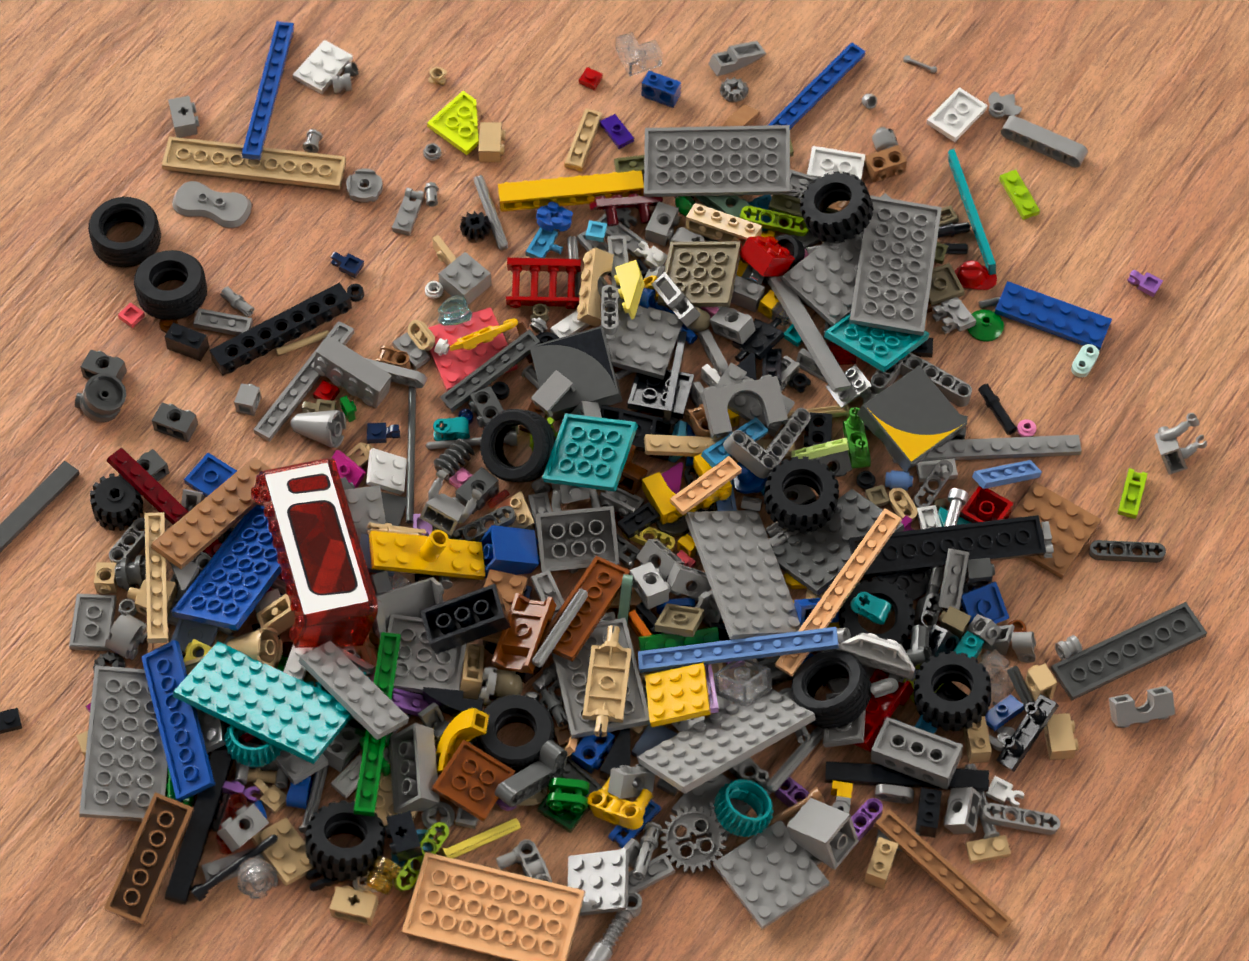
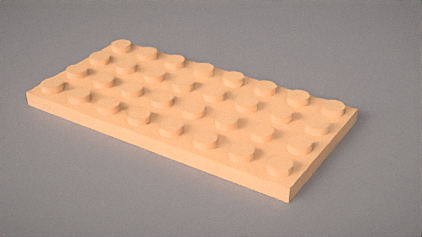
[402,852,585,961]

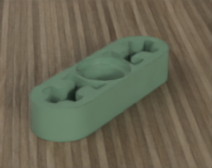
[618,574,634,626]

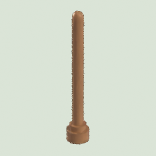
[736,787,825,846]

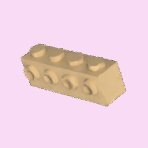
[686,203,762,248]

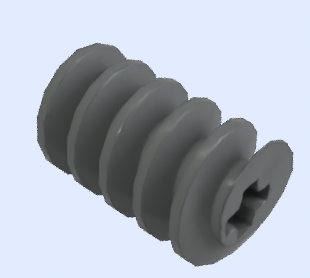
[434,439,475,481]

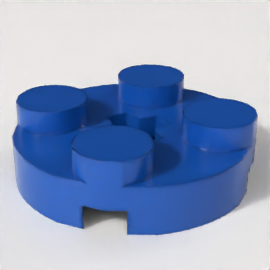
[536,202,573,232]

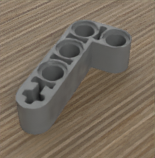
[495,740,567,807]

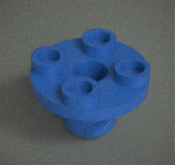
[732,462,767,494]

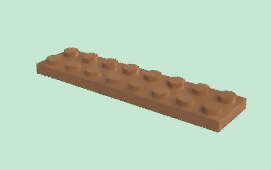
[151,457,277,569]

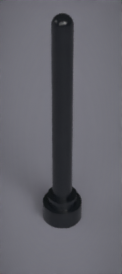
[190,834,278,902]

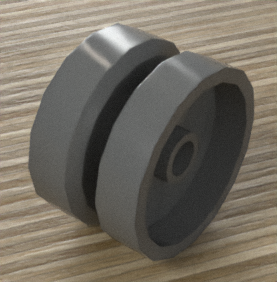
[80,374,126,422]

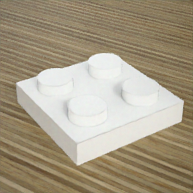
[366,448,407,495]

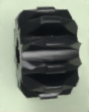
[460,210,491,242]

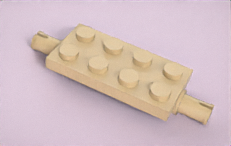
[583,626,632,737]

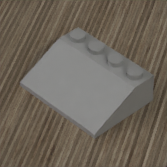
[535,506,620,572]

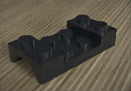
[600,405,676,461]

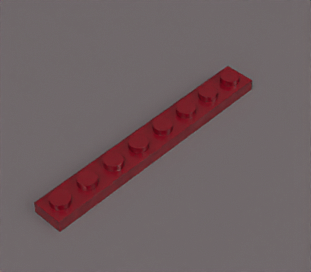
[107,447,222,558]

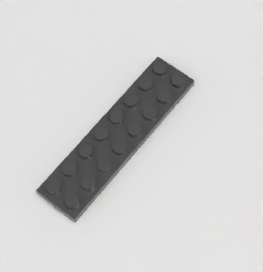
[1051,602,1207,701]

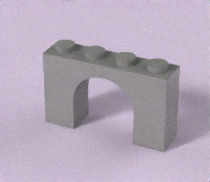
[701,375,788,439]

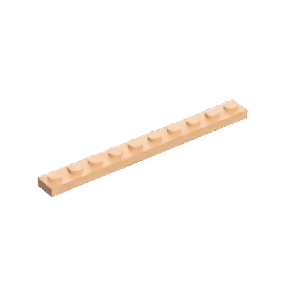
[775,509,902,677]

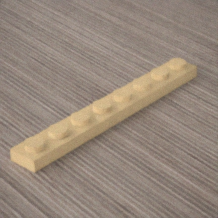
[644,434,795,460]
[145,512,168,643]

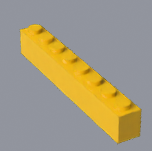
[498,170,644,212]

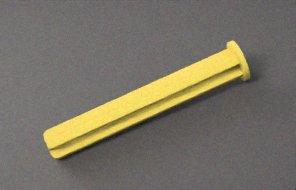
[441,818,521,859]

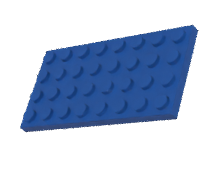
[171,505,319,631]

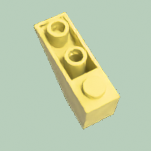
[614,260,645,319]

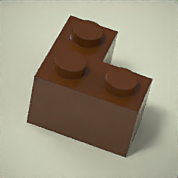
[617,445,648,495]

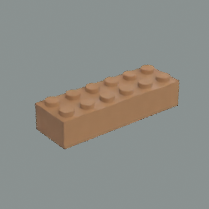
[104,792,194,926]

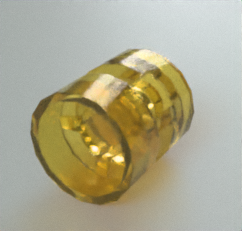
[364,856,402,895]

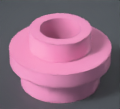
[1017,420,1036,437]

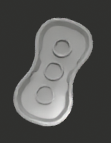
[172,181,252,228]

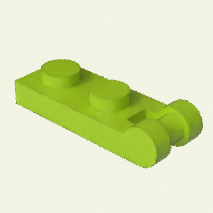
[1117,468,1148,519]

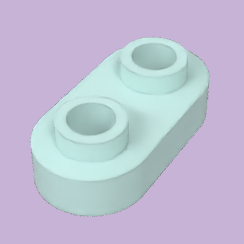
[1071,344,1099,378]

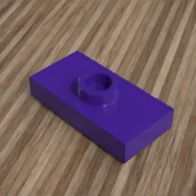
[600,114,634,149]

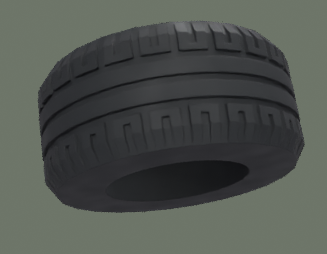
[134,250,207,320]
[477,695,554,774]

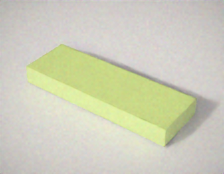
[791,438,849,459]

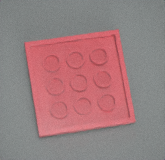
[429,307,517,391]

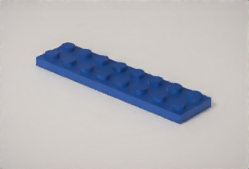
[141,640,215,801]

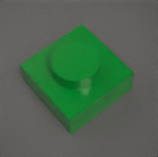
[339,396,357,422]

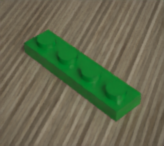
[639,627,719,651]

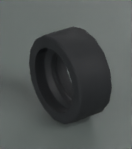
[775,234,805,271]

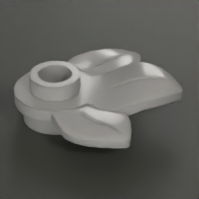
[988,91,1022,118]

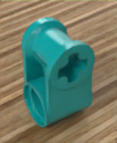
[433,417,470,441]
[850,592,891,625]

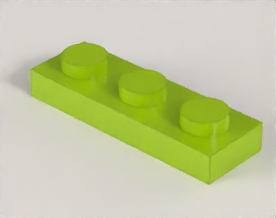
[999,170,1040,220]

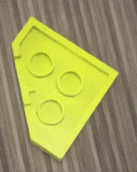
[427,91,479,155]

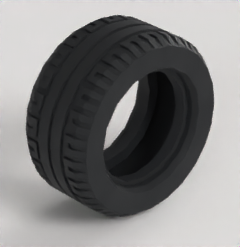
[88,197,161,268]
[480,409,556,483]
[791,650,872,728]

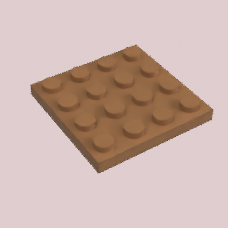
[1009,482,1102,579]

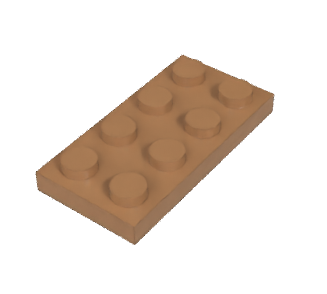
[480,569,528,644]

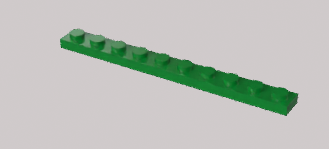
[354,632,401,816]

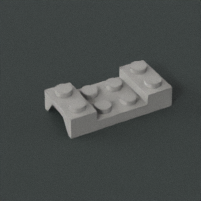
[716,363,795,437]

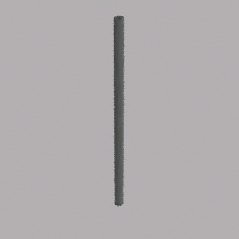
[406,386,416,524]

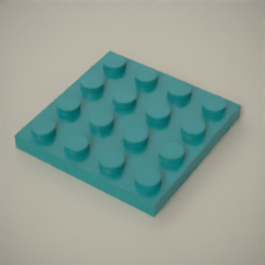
[824,313,930,372]
[542,413,638,492]

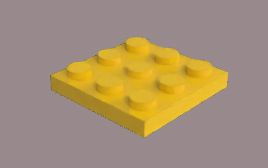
[645,662,711,727]

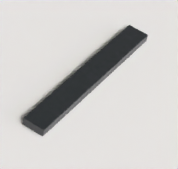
[825,761,989,792]

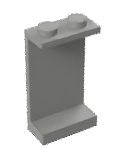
[367,577,444,639]

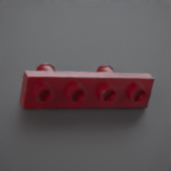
[589,193,663,226]

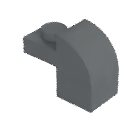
[418,703,449,747]

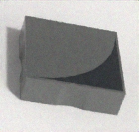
[530,326,623,421]

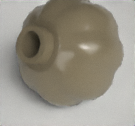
[490,670,523,700]

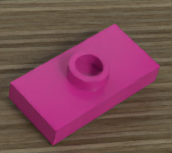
[328,450,367,488]

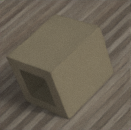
[938,606,971,640]

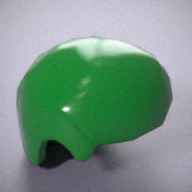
[675,196,696,217]

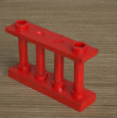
[506,257,581,309]

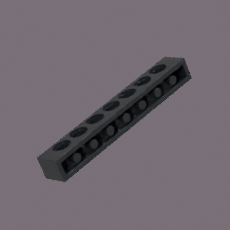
[210,282,352,376]

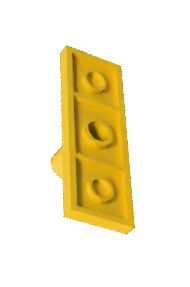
[369,530,485,580]

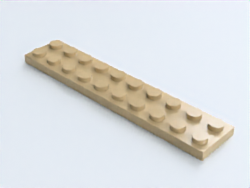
[162,137,346,190]

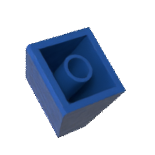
[479,525,540,578]

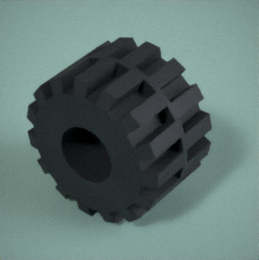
[90,473,143,531]

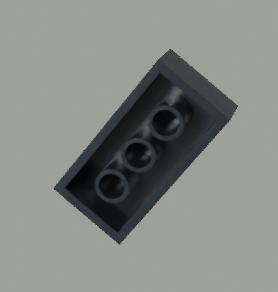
[420,584,511,654]

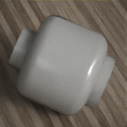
[872,127,898,152]

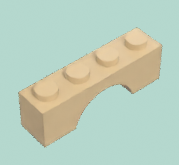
[577,247,614,327]

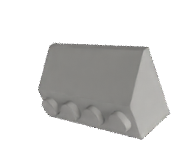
[389,723,440,813]

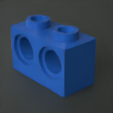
[641,71,681,108]
[571,732,614,774]

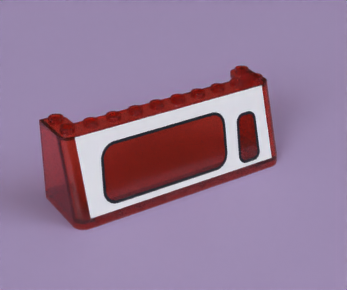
[251,458,378,648]

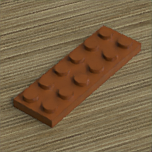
[538,556,630,662]

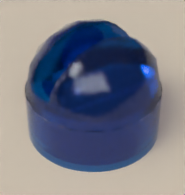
[458,408,473,424]

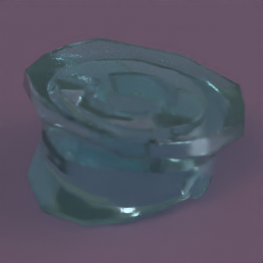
[437,295,472,326]

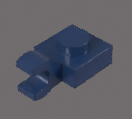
[331,252,364,278]
[367,423,400,444]

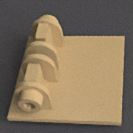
[489,491,535,530]

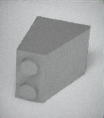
[787,798,859,870]

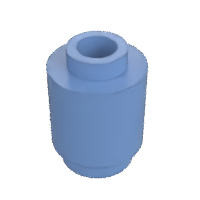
[885,470,913,491]

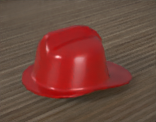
[954,260,997,290]

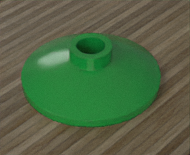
[967,309,1004,342]

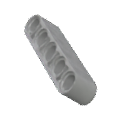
[1001,116,1088,167]

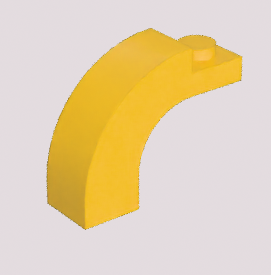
[436,708,489,773]

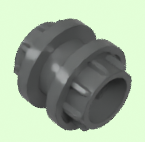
[115,555,146,591]

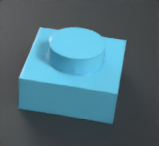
[586,220,607,242]

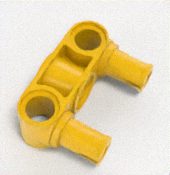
[587,777,653,830]

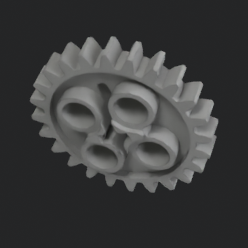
[660,805,728,873]

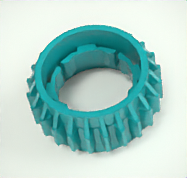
[225,725,282,767]
[713,779,774,837]

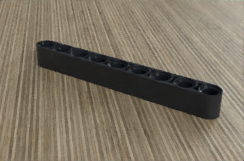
[165,732,240,905]

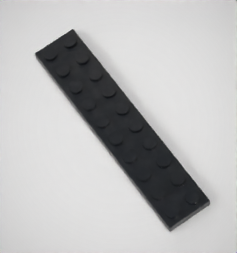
[848,515,1046,577]

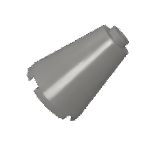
[291,410,346,448]

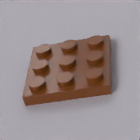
[431,739,515,822]

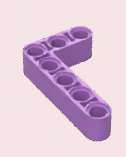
[774,777,883,847]

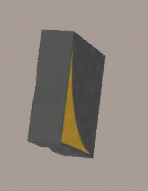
[857,366,968,472]

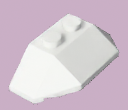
[836,633,915,680]

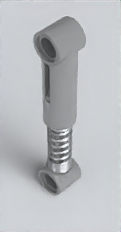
[584,891,642,961]

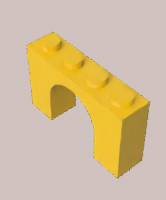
[642,454,732,524]

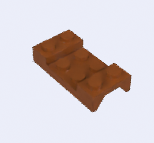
[492,593,557,674]

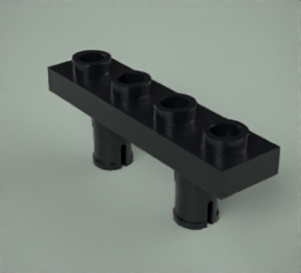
[996,694,1059,772]

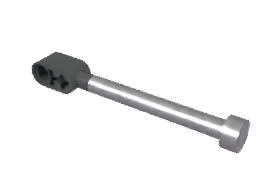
[913,488,969,629]

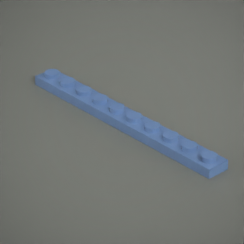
[638,627,839,673]

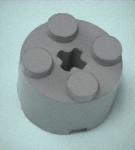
[105,613,147,660]

